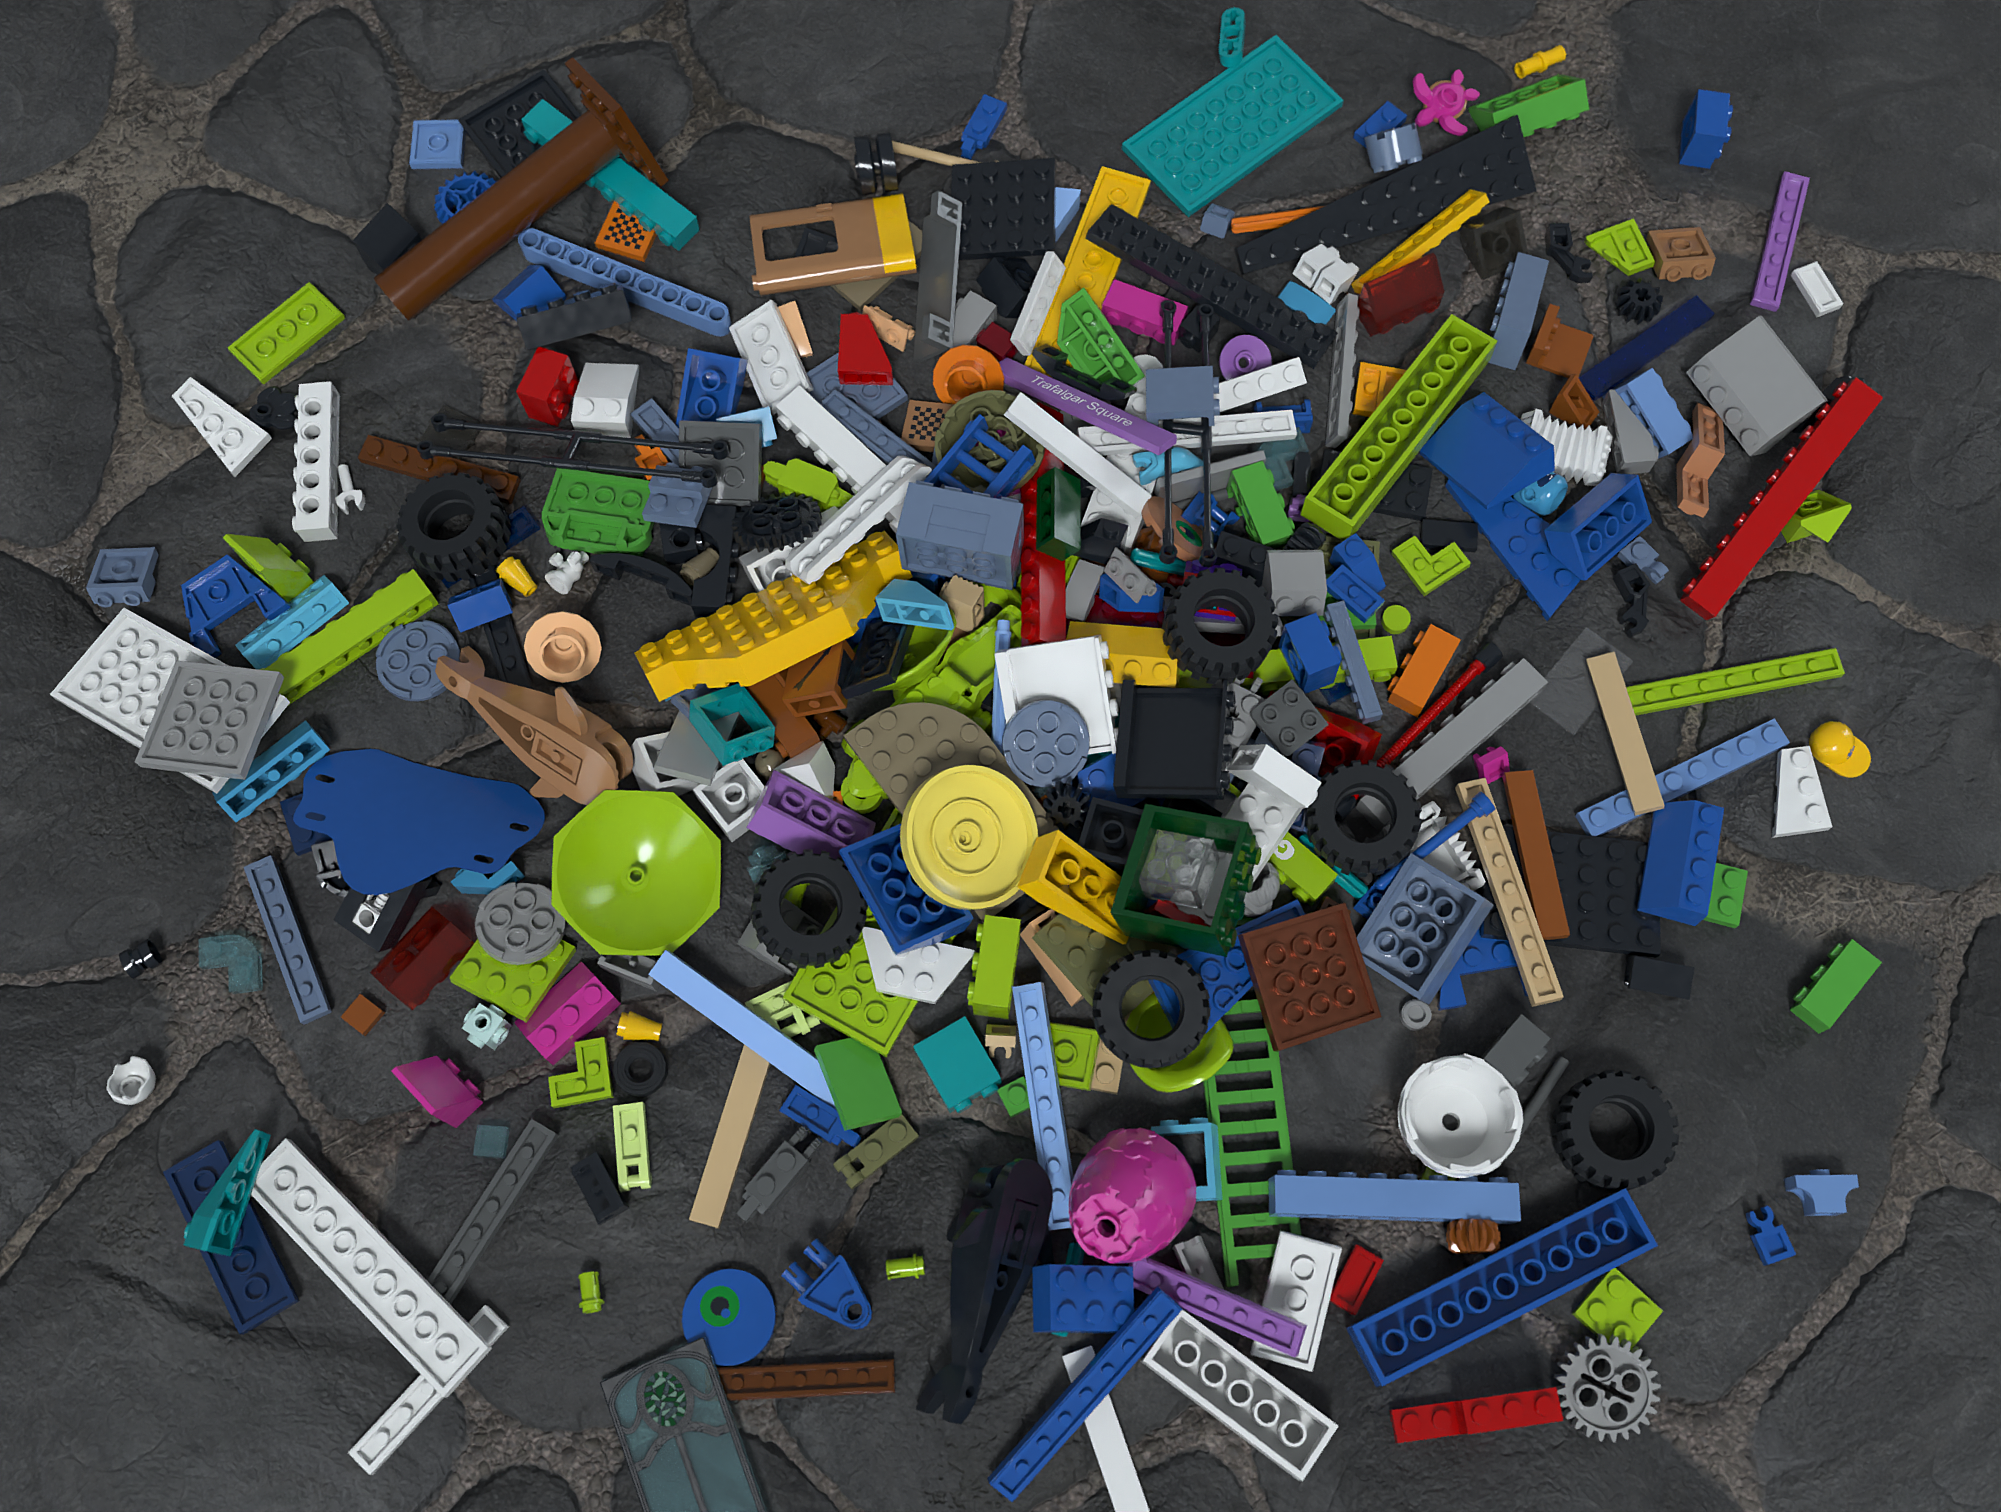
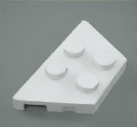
[862,927,975,1004]

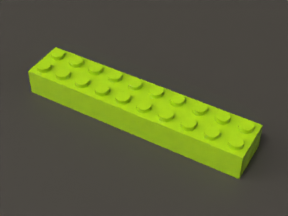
[1301,314,1498,541]

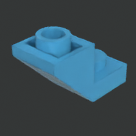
[451,861,525,895]

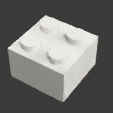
[693,759,765,842]

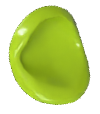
[1126,993,1234,1092]

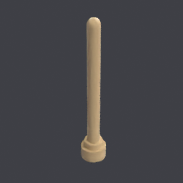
[892,141,999,166]

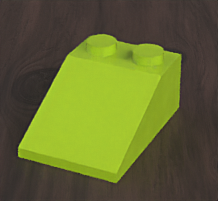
[222,534,314,603]

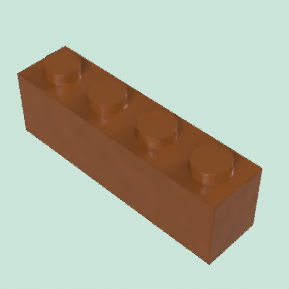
[730,675,820,759]

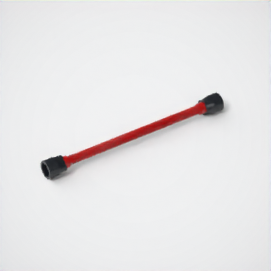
[1335,642,1503,821]

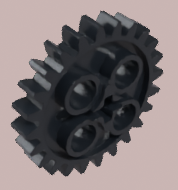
[731,493,822,553]

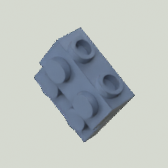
[642,463,713,528]
[86,547,159,607]

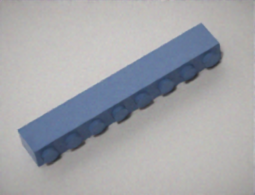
[1268,1170,1521,1224]

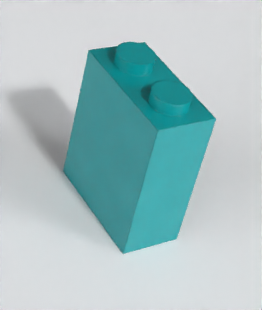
[913,1017,1001,1114]

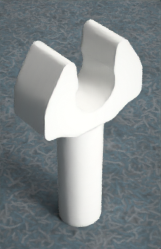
[335,464,366,515]

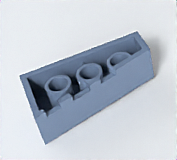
[1488,252,1549,370]

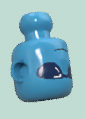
[1513,471,1568,515]

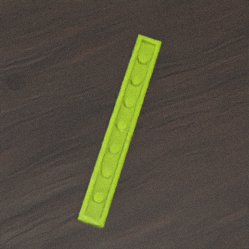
[1626,648,1845,716]

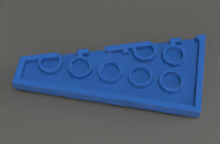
[1445,479,1581,621]
[1148,899,1305,1033]

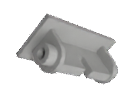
[1104,547,1157,603]

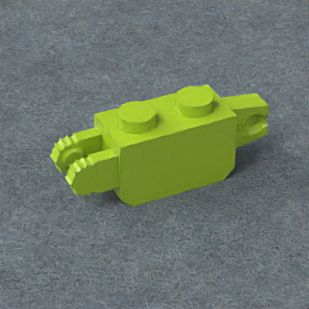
[763,458,853,512]

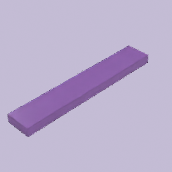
[1750,171,1810,312]
[1129,1257,1307,1358]

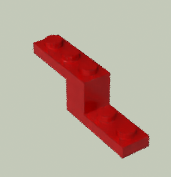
[1389,1387,1564,1443]

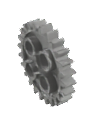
[1554,1334,1661,1442]

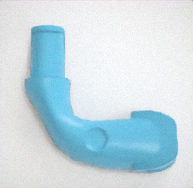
[1132,447,1203,485]

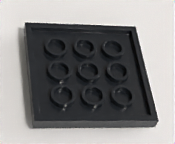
[458,69,581,178]
[951,158,1056,261]

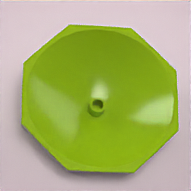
[551,790,721,956]

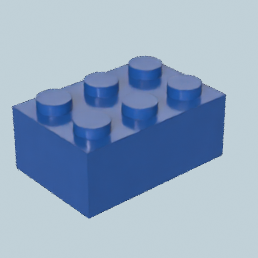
[1032,1264,1134,1333]

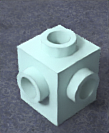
[462,1003,512,1050]

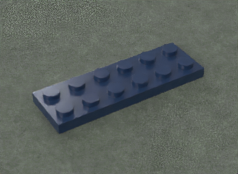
[163,1140,300,1334]

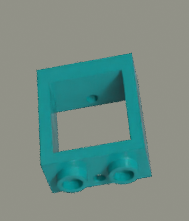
[689,683,775,766]

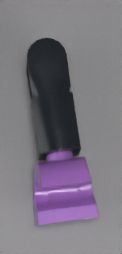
[1287,451,1313,524]

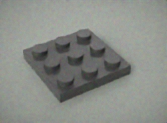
[679,420,762,507]

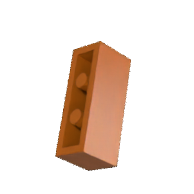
[1387,624,1461,718]

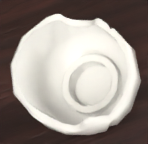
[107,1056,156,1105]

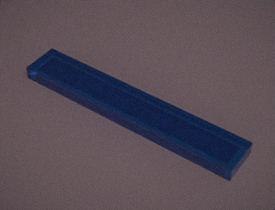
[1579,295,1715,402]

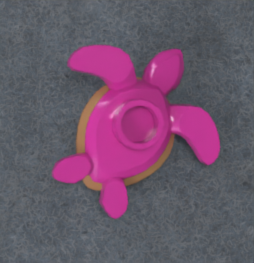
[1413,70,1480,136]

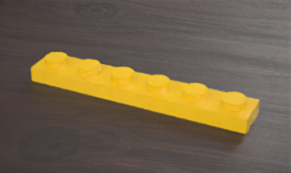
[1351,189,1489,297]

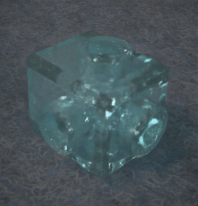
[747,845,786,884]

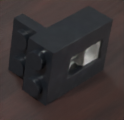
[334,875,441,952]

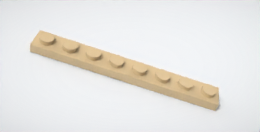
[1455,778,1564,1007]

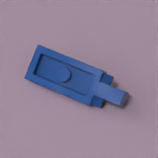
[961,94,1007,160]
[779,1085,862,1148]

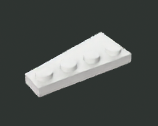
[172,377,272,477]

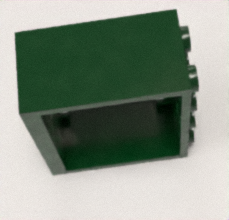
[1110,804,1262,957]

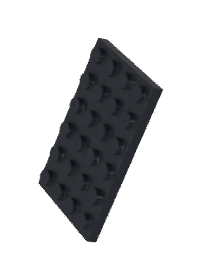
[1481,826,1661,958]

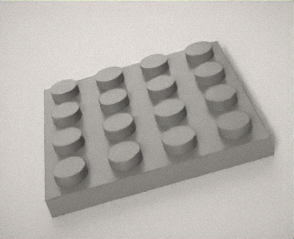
[135,660,284,780]

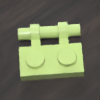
[745,981,821,1038]

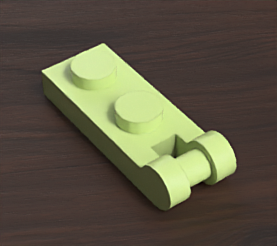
[613,1102,652,1192]

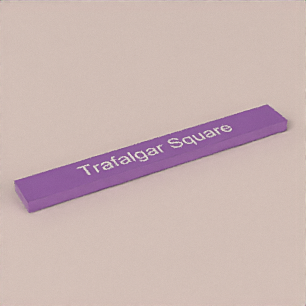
[999,358,1177,455]

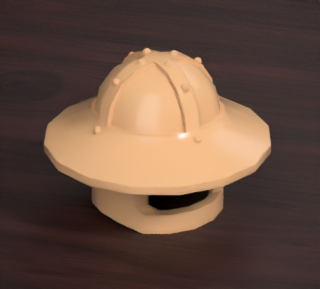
[524,611,602,683]

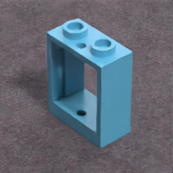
[1151,1118,1222,1202]

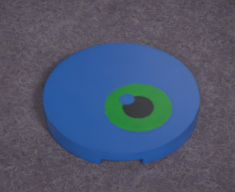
[682,1269,776,1366]

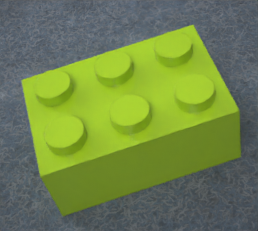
[967,915,1021,1019]

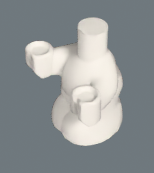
[545,551,589,594]

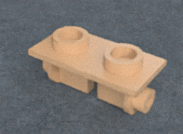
[862,305,915,352]

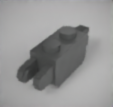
[737,1125,824,1223]

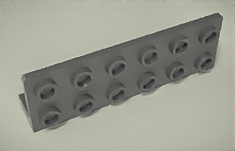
[913,191,962,363]

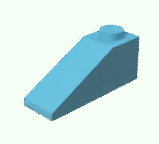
[875,579,954,631]

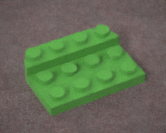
[542,468,654,557]

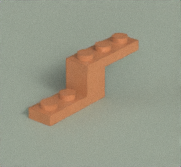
[1677,403,1725,518]

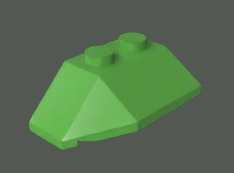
[1057,288,1146,386]

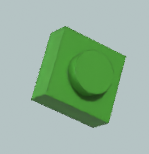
[997,1076,1030,1118]

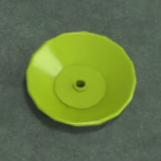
[853,608,957,691]

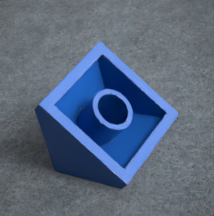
[492,265,567,321]

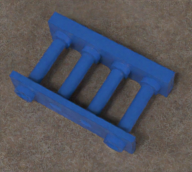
[924,414,1036,499]

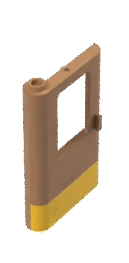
[749,193,917,296]

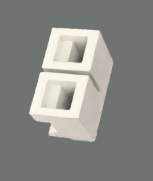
[1293,244,1359,304]

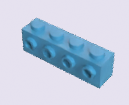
[212,720,330,822]

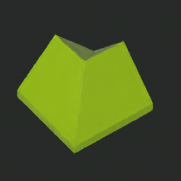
[1781,490,1852,543]

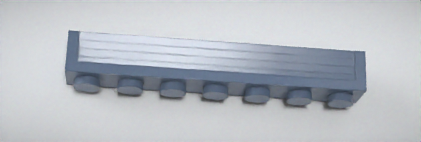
[1323,600,1383,724]

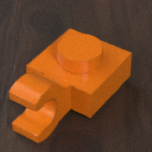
[635,434,669,481]

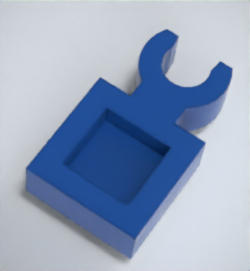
[1746,1206,1796,1266]

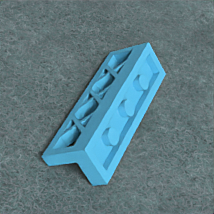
[235,575,349,669]

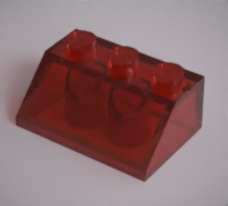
[1357,252,1444,337]
[370,907,474,1011]

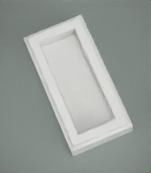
[1791,261,1843,317]

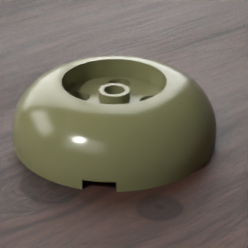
[935,390,1045,493]

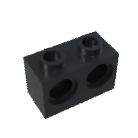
[659,520,704,566]

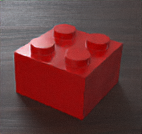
[516,347,579,427]

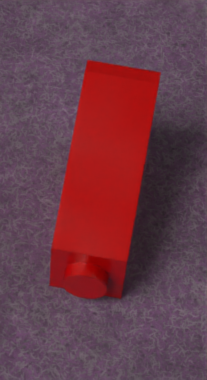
[837,312,893,385]

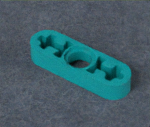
[1219,8,1246,67]

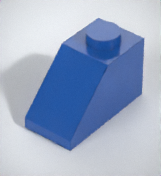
[1329,533,1386,594]

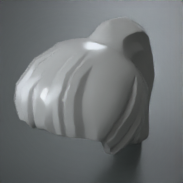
[1244,862,1280,918]

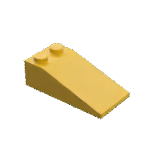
[1017,830,1129,944]

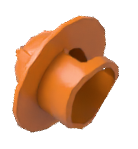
[933,345,1004,404]

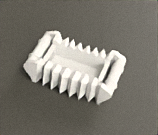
[1521,409,1613,486]
[1383,801,1486,891]

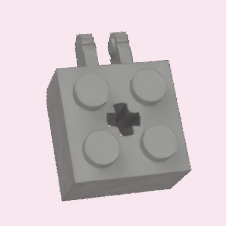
[1211,677,1266,757]

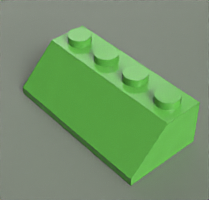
[1468,74,1589,137]

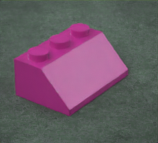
[514,961,621,1065]

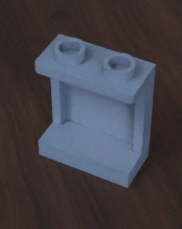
[1146,366,1220,427]

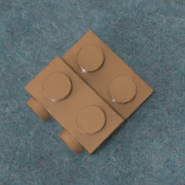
[1646,227,1716,282]

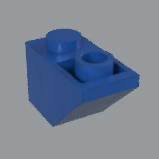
[1099,573,1164,613]

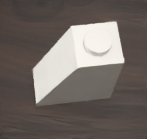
[1227,744,1321,808]

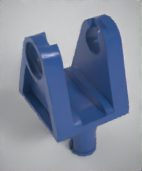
[781,1238,872,1330]

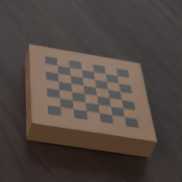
[901,400,954,452]

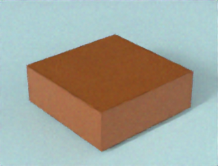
[341,994,385,1036]

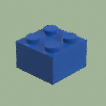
[1679,89,1733,169]
[1279,613,1342,694]

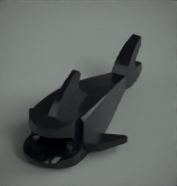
[915,1158,1054,1424]

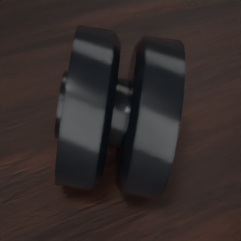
[854,132,898,196]

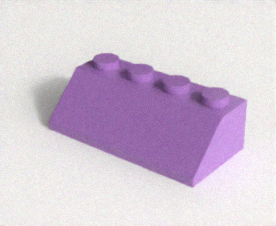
[746,770,876,867]

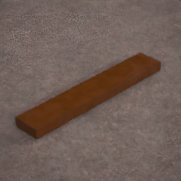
[706,1360,895,1402]

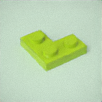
[1391,536,1471,596]
[548,1037,614,1108]

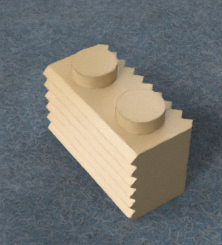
[940,575,985,633]

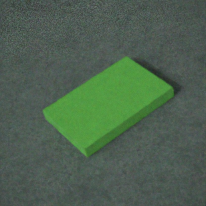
[814,1038,902,1131]

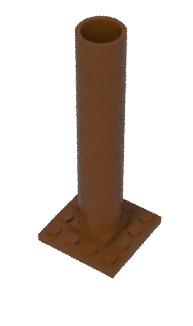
[373,57,669,321]

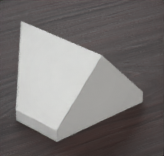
[773,741,835,800]

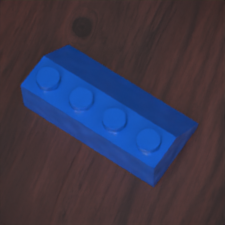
[1544,473,1652,581]
[1637,800,1724,926]

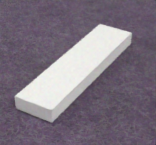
[1010,251,1066,356]

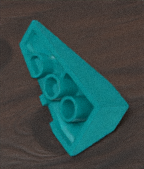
[183,1129,271,1256]

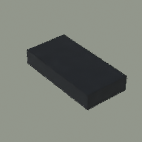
[1420,519,1478,553]

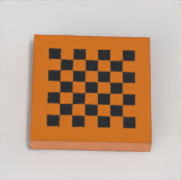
[595,201,657,262]

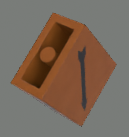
[782,640,855,718]

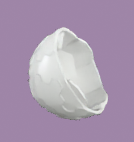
[1398,1053,1523,1178]

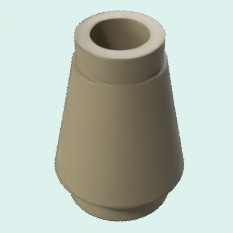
[680,548,719,587]

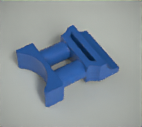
[1181,491,1240,544]

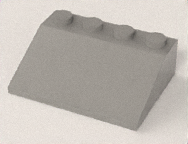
[1686,316,1828,456]

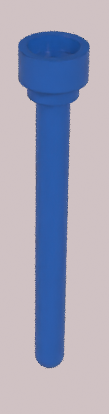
[1375,791,1496,890]

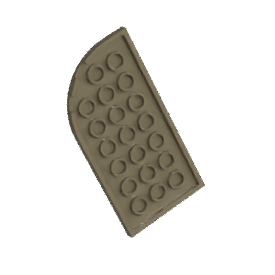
[844,702,1061,924]

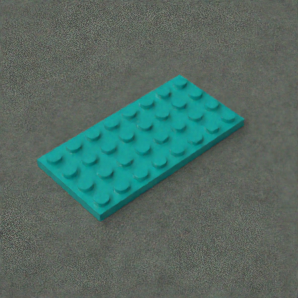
[1122,35,1344,217]

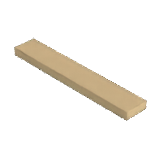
[1586,652,1664,816]
[689,1044,771,1229]

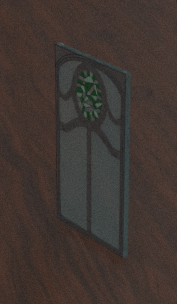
[600,1337,767,1512]

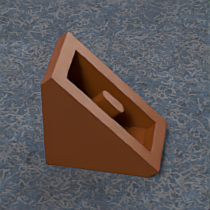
[1549,374,1599,430]

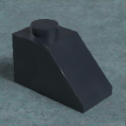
[1073,518,1129,565]

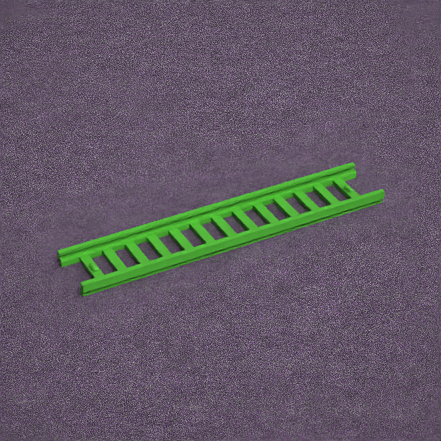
[1180,866,1302,1287]

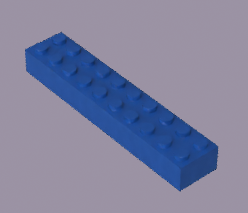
[1346,1188,1658,1387]

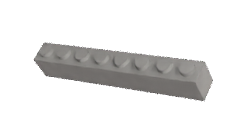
[1356,658,1548,833]

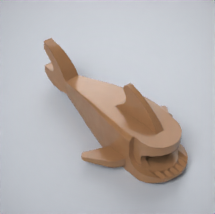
[435,646,633,805]

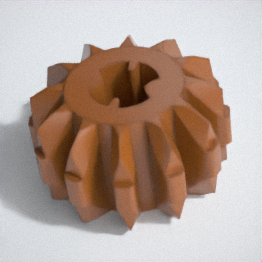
[1446,1218,1500,1255]

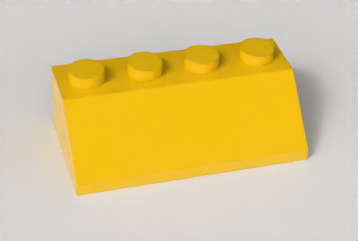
[1066,621,1180,688]

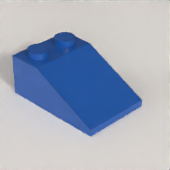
[676,348,748,429]

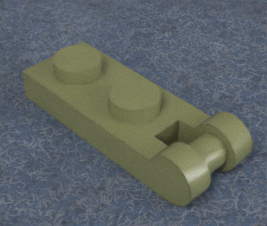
[833,1114,919,1190]

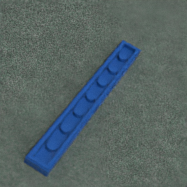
[987,1286,1183,1502]

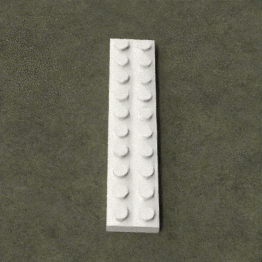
[251,1138,492,1398]

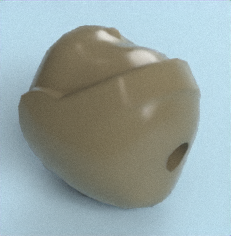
[755,749,786,781]

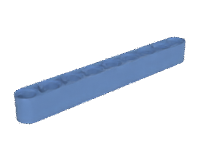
[518,228,732,337]

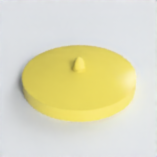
[900,765,1038,910]

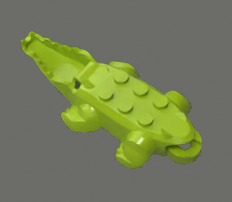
[841,605,1021,814]

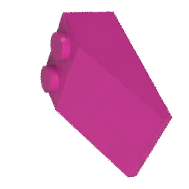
[391,1056,483,1128]

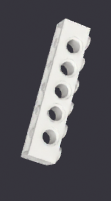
[292,382,340,542]

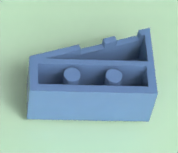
[1602,368,1693,459]

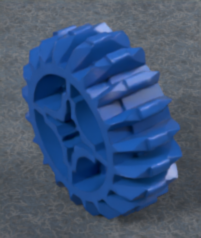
[434,170,496,224]

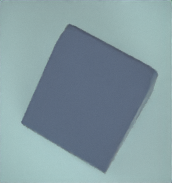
[1200,203,1235,238]

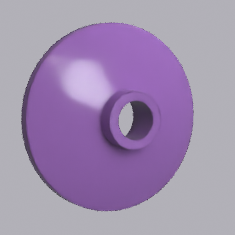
[1219,335,1272,380]

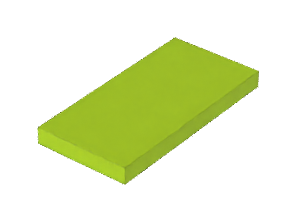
[227,282,345,385]

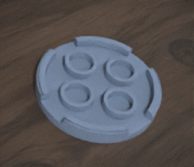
[375,620,460,701]
[1002,700,1090,787]

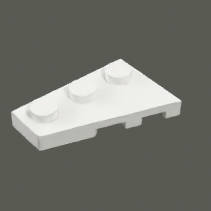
[1772,746,1832,838]

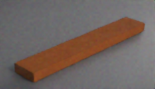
[1502,770,1570,940]

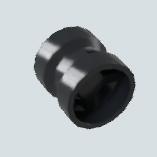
[119,939,162,979]

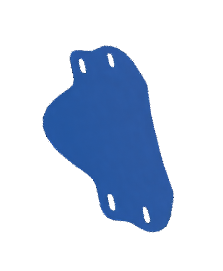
[293,749,545,895]

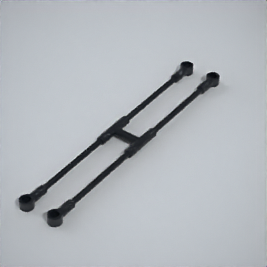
[1159,300,1218,568]
[417,413,729,488]

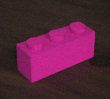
[1102,279,1188,345]

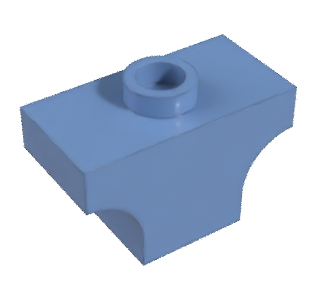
[1784,1169,1859,1216]

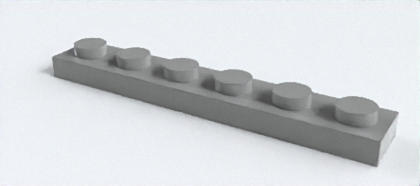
[1325,293,1360,449]

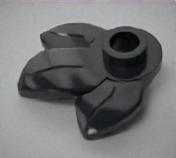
[249,386,297,430]

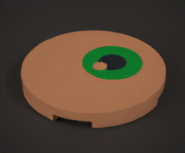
[1141,496,1209,562]

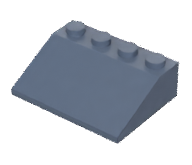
[1356,853,1494,1005]

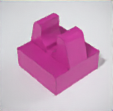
[1473,747,1510,784]

